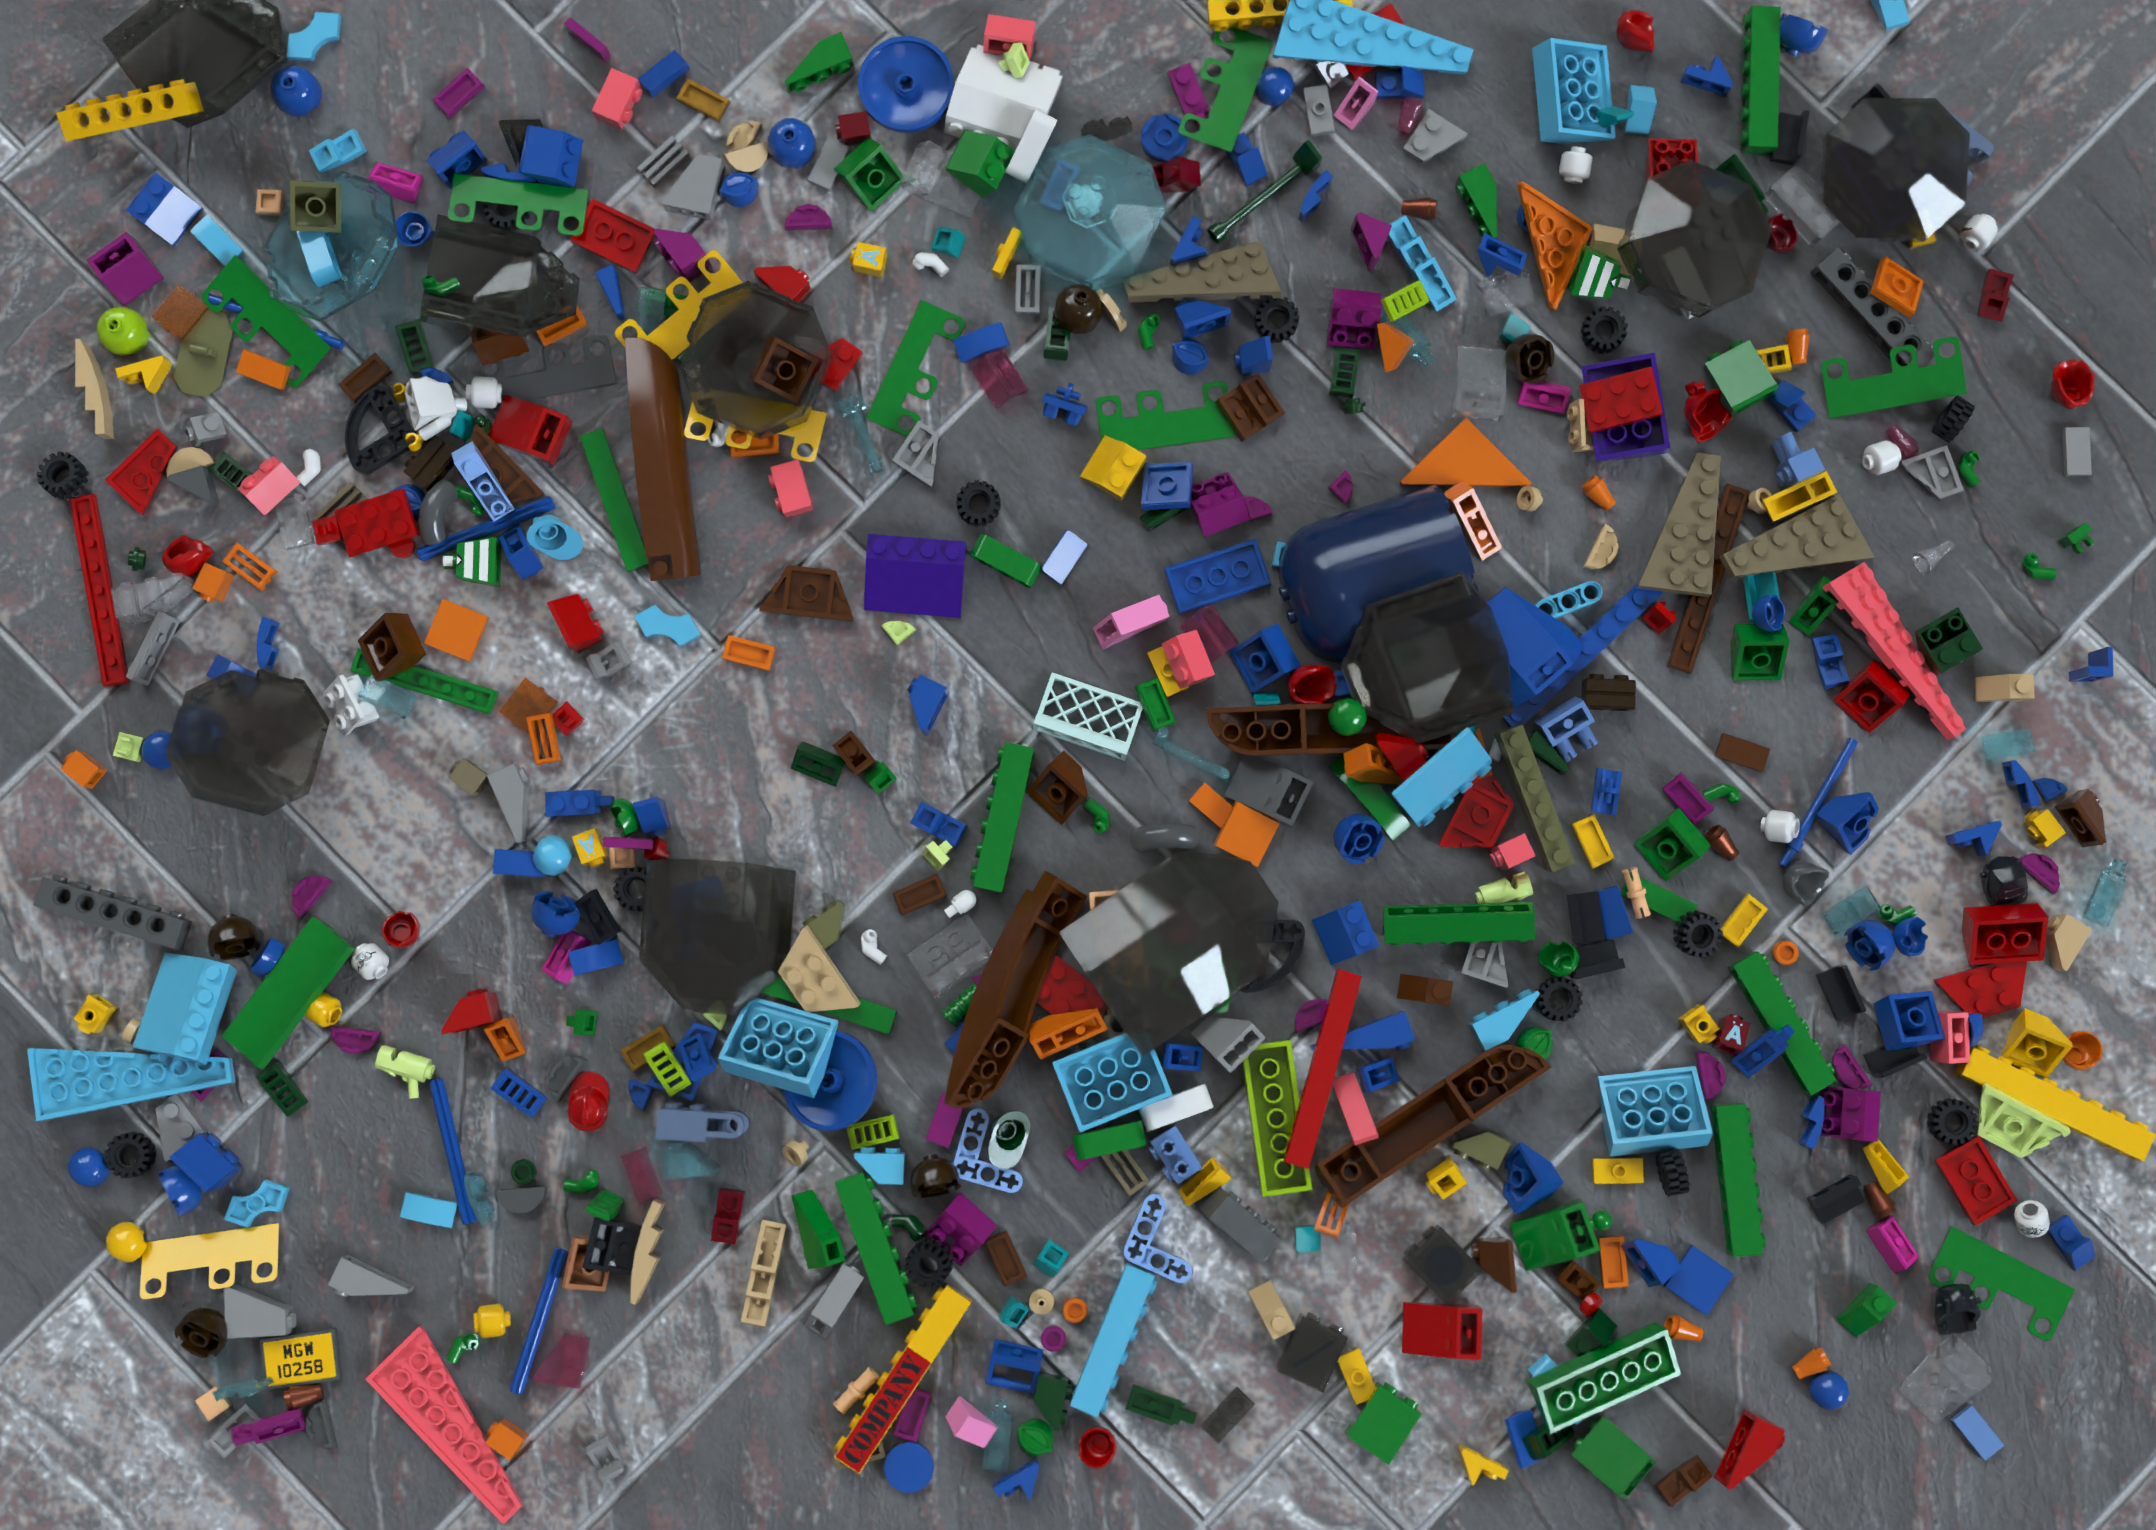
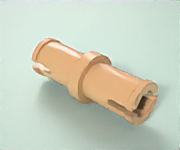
[1622,867,1651,919]
[834,1366,880,1414]

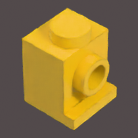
[2023,809,2066,849]
[73,994,118,1034]
[1678,1004,1719,1044]
[1425,1155,1468,1200]

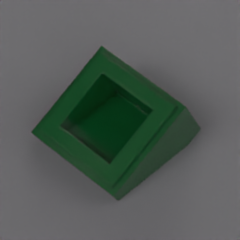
[1293,140,1322,175]

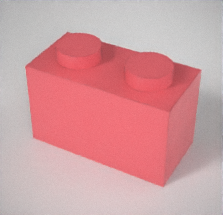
[983,14,1036,60]
[592,68,642,130]
[237,456,301,516]
[768,459,814,518]
[1162,630,1215,689]
[1489,833,1536,871]
[1929,1010,1970,1064]

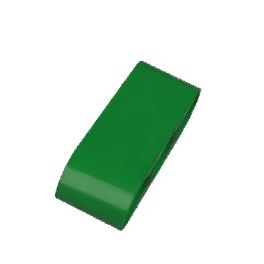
[969,533,1042,588]
[1072,1120,1147,1160]

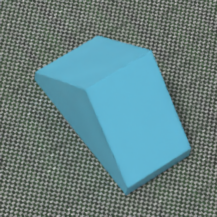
[1624,85,1657,135]

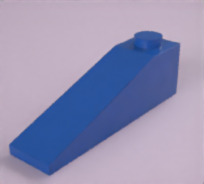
[1310,1011,1416,1051]

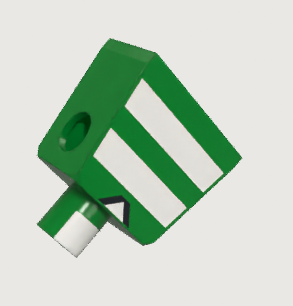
[1568,245,1630,298]
[443,537,502,587]

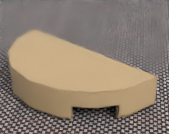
[727,121,762,152]
[722,141,769,172]
[1096,288,1127,332]
[166,447,215,477]
[1583,523,1619,570]

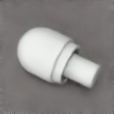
[944,890,976,918]

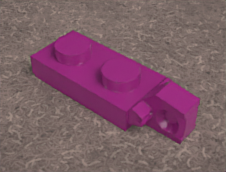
[1167,63,1209,131]
[231,1408,306,1446]

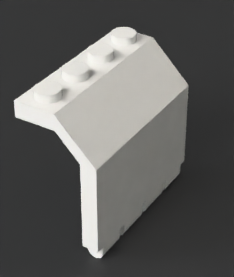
[944,44,1062,151]

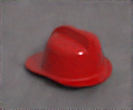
[568,1071,609,1132]

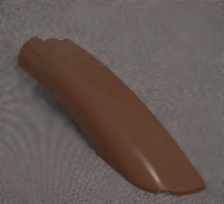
[625,338,702,581]
[1206,699,1456,756]
[944,871,1088,1108]
[1315,1045,1551,1208]

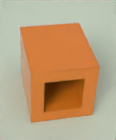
[192,562,235,603]
[60,750,108,789]
[485,1418,529,1461]

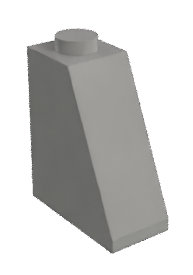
[662,152,725,221]
[1191,1016,1266,1073]
[804,1264,864,1339]
[224,1285,296,1339]

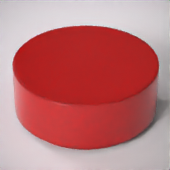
[389,538,415,558]
[1579,1293,1603,1317]

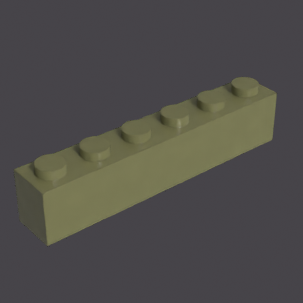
[1494,725,1575,872]

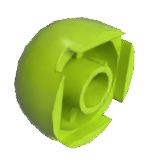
[97,307,149,356]

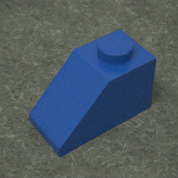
[1234,336,1273,375]
[498,524,544,580]
[633,797,671,838]
[1621,1239,1682,1287]

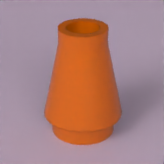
[1785,329,1810,365]
[1581,475,1616,511]
[1664,1315,1704,1342]
[1792,1347,1832,1379]

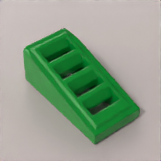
[585,1190,624,1221]

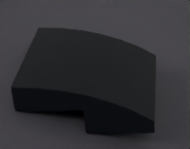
[582,1217,642,1275]

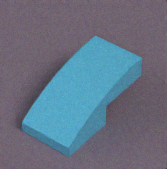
[309,129,367,172]
[190,214,243,266]
[400,1192,457,1228]

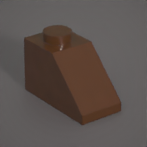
[1397,974,1453,1006]

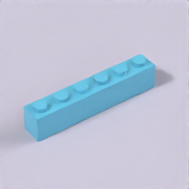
[1070,1262,1157,1418]

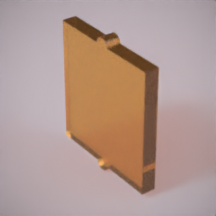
[152,284,209,341]
[499,678,558,734]

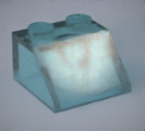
[661,1141,721,1180]

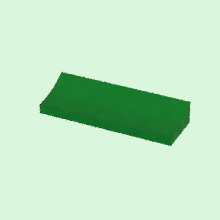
[221,916,355,1070]
[1526,1322,1681,1434]

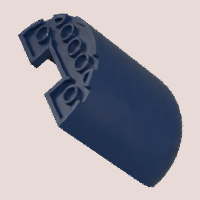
[1278,485,1480,663]

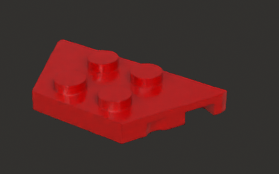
[1437,775,1515,848]
[1934,961,2027,1018]

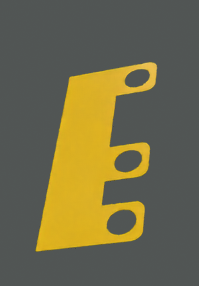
[615,250,752,360]
[684,387,827,462]
[140,1223,279,1299]

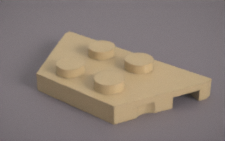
[778,925,860,1012]

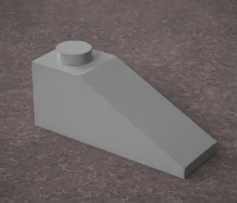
[487,764,529,844]
[328,1255,415,1297]

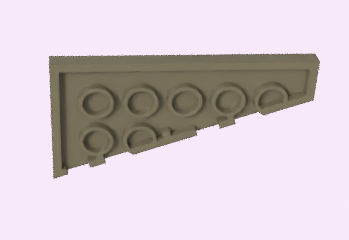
[1122,241,1282,303]
[1636,453,1721,597]
[1719,494,1875,578]

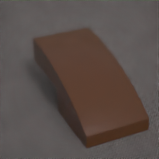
[1654,1455,1713,1507]

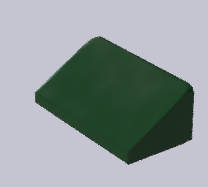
[1139,508,1188,532]
[791,742,846,787]

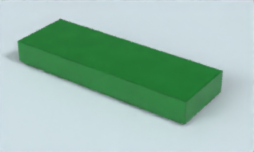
[1621,873,1698,923]

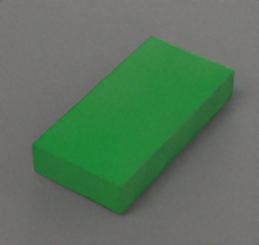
[1134,677,1176,732]

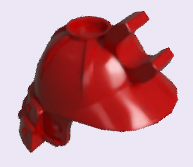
[1683,381,1732,443]

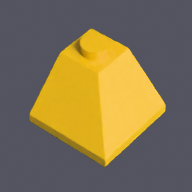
[2001,1008,2072,1078]

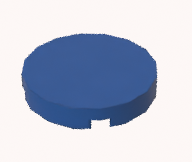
[1141,114,1188,162]
[884,1441,934,1493]

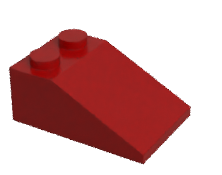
[1714,1409,1785,1490]

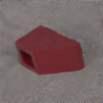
[1145,157,1201,194]

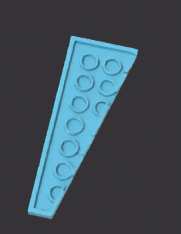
[1272,0,1474,75]
[27,1048,235,1122]

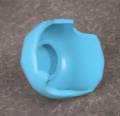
[533,835,573,876]

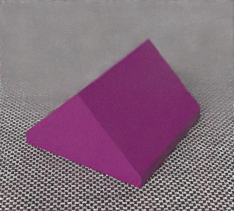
[1350,212,1392,272]

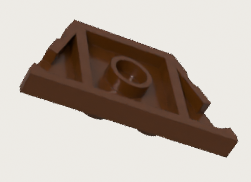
[458,424,544,504]
[759,565,854,622]

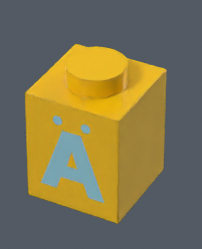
[850,242,888,277]
[572,828,609,868]

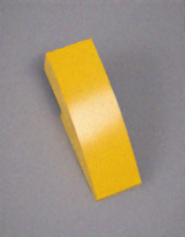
[1762,471,1837,522]

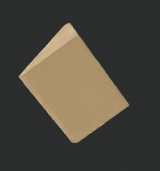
[1589,224,1643,280]

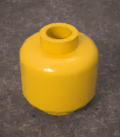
[305,991,342,1027]
[473,1304,511,1338]

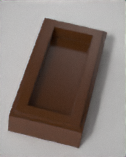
[338,353,392,403]
[1714,733,1770,772]
[892,874,947,916]
[985,1230,1027,1287]

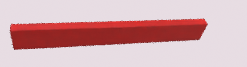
[69,493,130,688]
[1283,969,1362,1169]

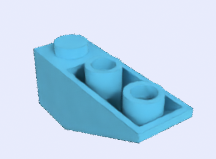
[1469,989,1540,1051]

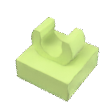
[999,42,1030,78]
[113,732,146,762]
[921,840,952,872]

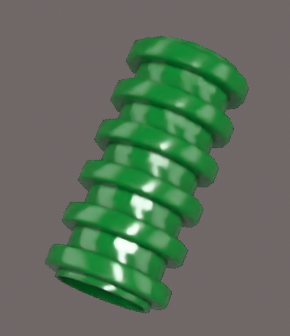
[942,983,977,1027]

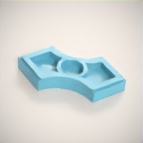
[287,12,341,61]
[634,604,702,647]
[224,1180,290,1228]

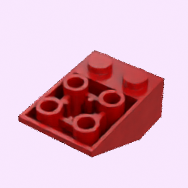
[1645,139,1701,218]
[488,395,573,466]
[1402,1302,1483,1360]

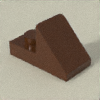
[832,731,875,776]
[1555,1260,1601,1301]

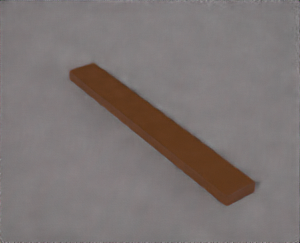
[1666,483,1750,674]

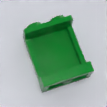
[1344,1382,1422,1465]

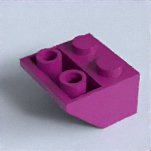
[653,229,712,283]
[86,232,164,306]
[1327,288,1382,350]
[1191,472,1250,537]
[1820,1086,1881,1142]
[924,1192,998,1266]

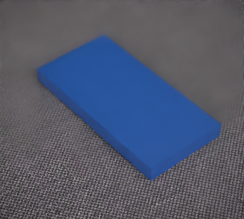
[1164,538,1271,615]

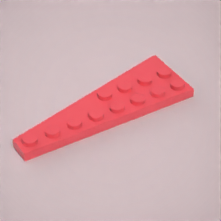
[1822,562,1966,741]
[365,1325,524,1525]

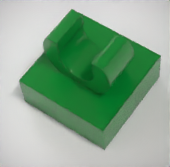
[2058,522,2094,554]
[864,760,897,794]
[566,1010,598,1036]

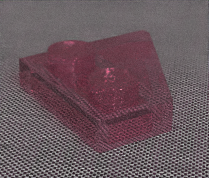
[532,1333,590,1389]

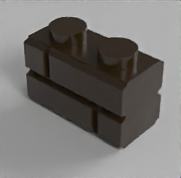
[403,435,455,491]
[1582,674,1636,711]

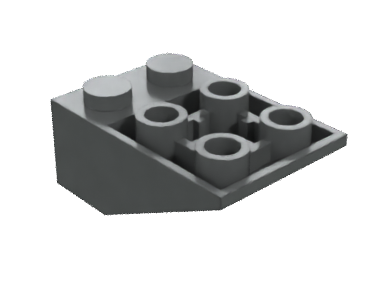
[1224,755,1313,828]

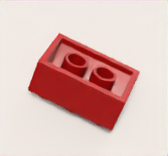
[1962,903,2049,965]

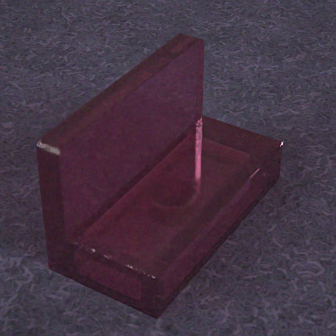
[972,349,1028,408]
[1181,604,1239,664]
[621,1147,663,1203]

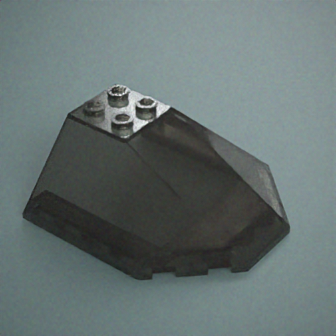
[103,0,287,128]
[419,214,580,337]
[1341,571,1514,743]
[639,859,796,1015]

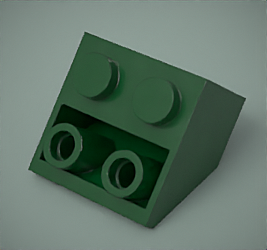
[1915,607,1983,675]

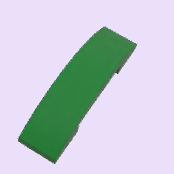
[1328,754,1411,841]

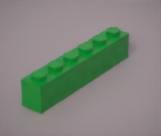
[1739,6,1781,155]
[970,742,1034,894]
[1383,902,1535,945]
[1727,951,1837,1096]
[1710,1103,1766,1257]
[835,1170,918,1325]

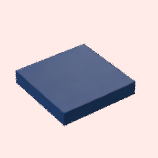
[1141,462,1193,510]
[1664,1245,1734,1315]

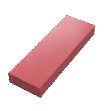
[1332,1072,1379,1145]

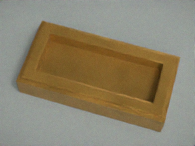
[676,78,731,123]
[620,1025,676,1072]

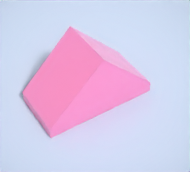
[1333,77,1379,130]
[945,1396,998,1448]

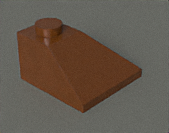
[1026,751,1088,825]
[2054,789,2106,847]
[1471,1237,1517,1293]

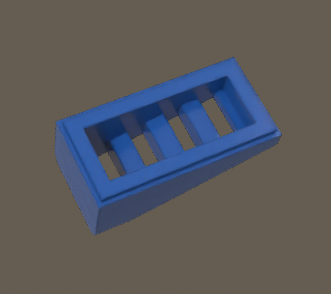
[596,265,625,321]
[490,1068,548,1118]

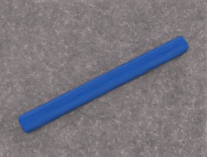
[417,496,555,561]
[429,1078,477,1224]
[510,1248,568,1394]

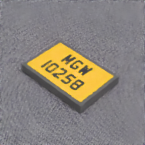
[260,1328,342,1390]

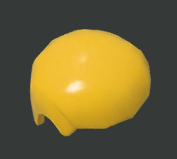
[106,1222,147,1262]

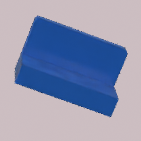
[2069,647,2113,682]

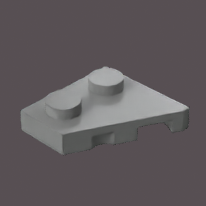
[1402,109,1468,164]
[892,420,939,487]
[1900,445,1964,500]
[1461,941,1508,989]
[155,1094,208,1162]

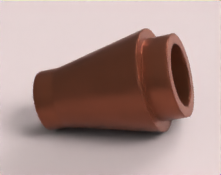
[1401,197,1437,221]
[1704,824,1740,861]
[1863,1180,1897,1219]
[284,1384,324,1410]

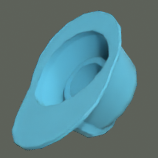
[527,514,583,560]

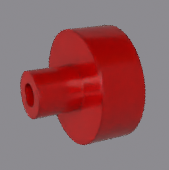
[644,837,670,863]

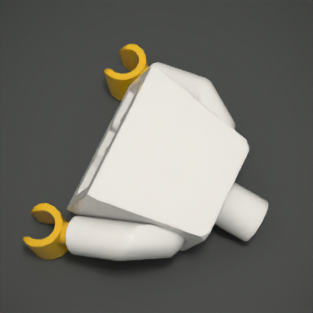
[393,376,467,452]

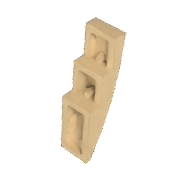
[75,339,114,439]
[630,1198,666,1305]
[740,1220,787,1328]

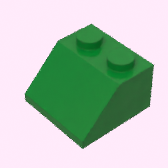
[944,130,1015,198]
[834,137,906,212]
[1731,624,1790,681]
[1634,808,1711,881]

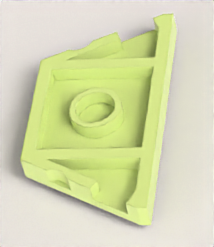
[1976,1083,2071,1158]

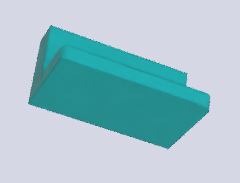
[1743,572,1780,622]

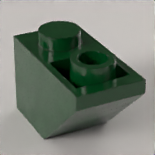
[1034,1372,1072,1431]

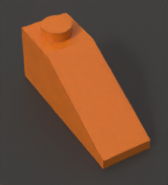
[1443,481,1502,560]
[1343,743,1404,785]
[1028,1008,1108,1060]

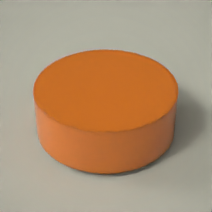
[1772,941,1799,965]
[1063,1297,1087,1323]

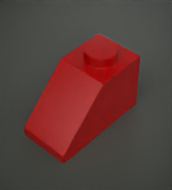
[753,266,811,309]
[1376,733,1430,782]

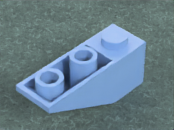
[451,441,515,522]

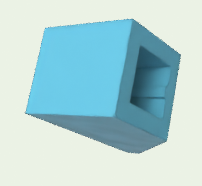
[854,1147,906,1185]

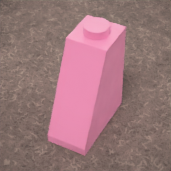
[1093,595,1170,650]

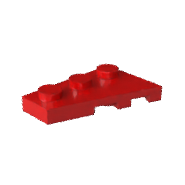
[105,428,177,515]

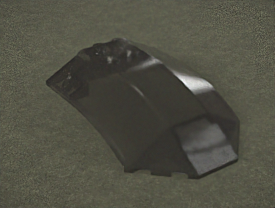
[1059,849,1279,1056]

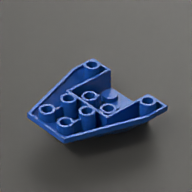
[1468,587,1584,710]

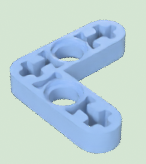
[953,1108,1023,1193]
[1124,1193,1192,1283]

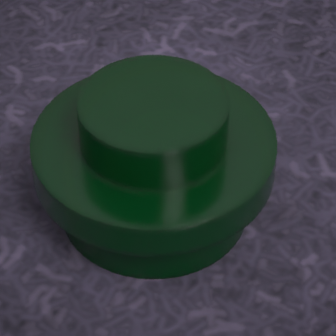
[1341,398,1366,414]
[128,547,146,571]
[511,1159,536,1184]

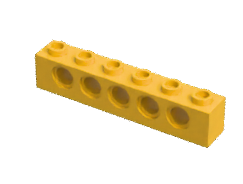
[1206,0,1353,31]
[56,79,204,142]

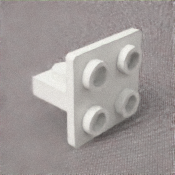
[323,674,379,736]

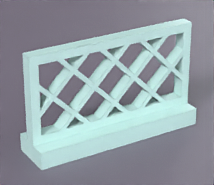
[1032,672,1143,761]

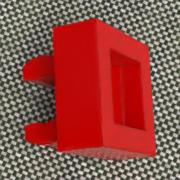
[312,516,343,546]
[1642,601,1677,635]
[552,701,585,736]

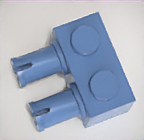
[1771,432,1825,490]
[1533,696,1598,762]
[1149,1124,1202,1184]

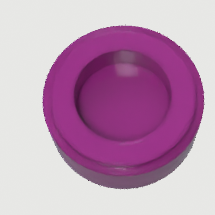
[1041,1325,1066,1352]

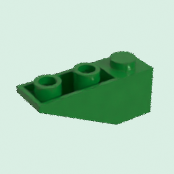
[785,32,854,93]
[1455,163,1497,238]
[791,1190,845,1269]

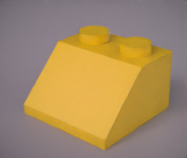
[1080,436,1147,502]

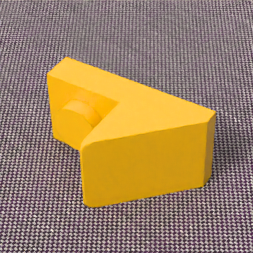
[115,355,172,394]
[1458,1444,1509,1486]

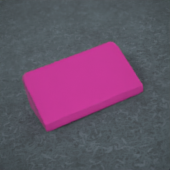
[368,162,423,203]
[1517,381,1571,415]
[541,930,591,984]
[1867,1214,1919,1272]

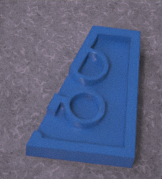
[646,1022,719,1101]

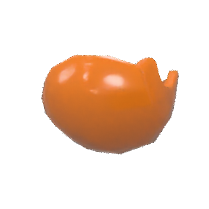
[2062,1031,2103,1070]

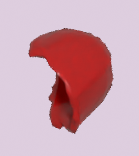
[1616,10,1654,53]
[2051,359,2095,409]
[162,535,214,577]
[1287,665,1336,704]

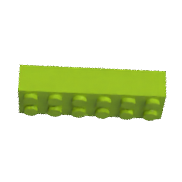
[1242,1039,1312,1197]

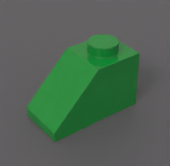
[1789,576,1838,636]
[1836,1282,1897,1337]

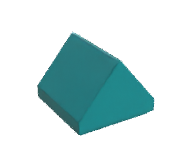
[998,1295,1030,1328]

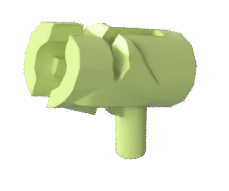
[1475,871,1533,903]
[375,1045,435,1099]

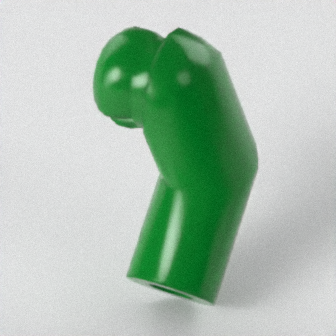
[422,275,460,296]
[1138,314,1160,350]
[1958,450,1981,488]
[456,485,485,516]
[2022,553,2056,580]
[1702,783,1741,804]
[1084,798,1109,834]
[1878,904,1916,926]
[563,1170,599,1194]
[446,1333,479,1364]

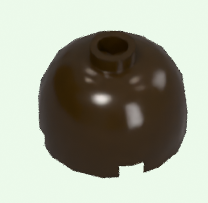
[1054,284,1103,334]
[1505,334,1555,384]
[208,914,261,960]
[910,1154,961,1198]
[175,1307,228,1358]

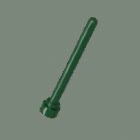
[1207,165,1303,244]

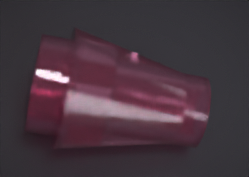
[1397,96,1424,134]
[1885,423,1920,460]

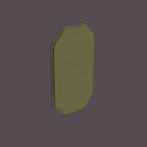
[173,308,233,398]

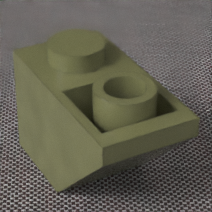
[800,900,845,950]
[1449,1130,1511,1171]

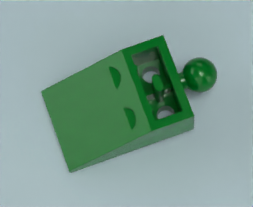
[1509,1199,1612,1271]

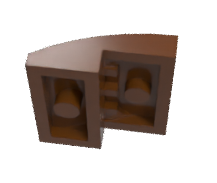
[1215,373,1285,442]

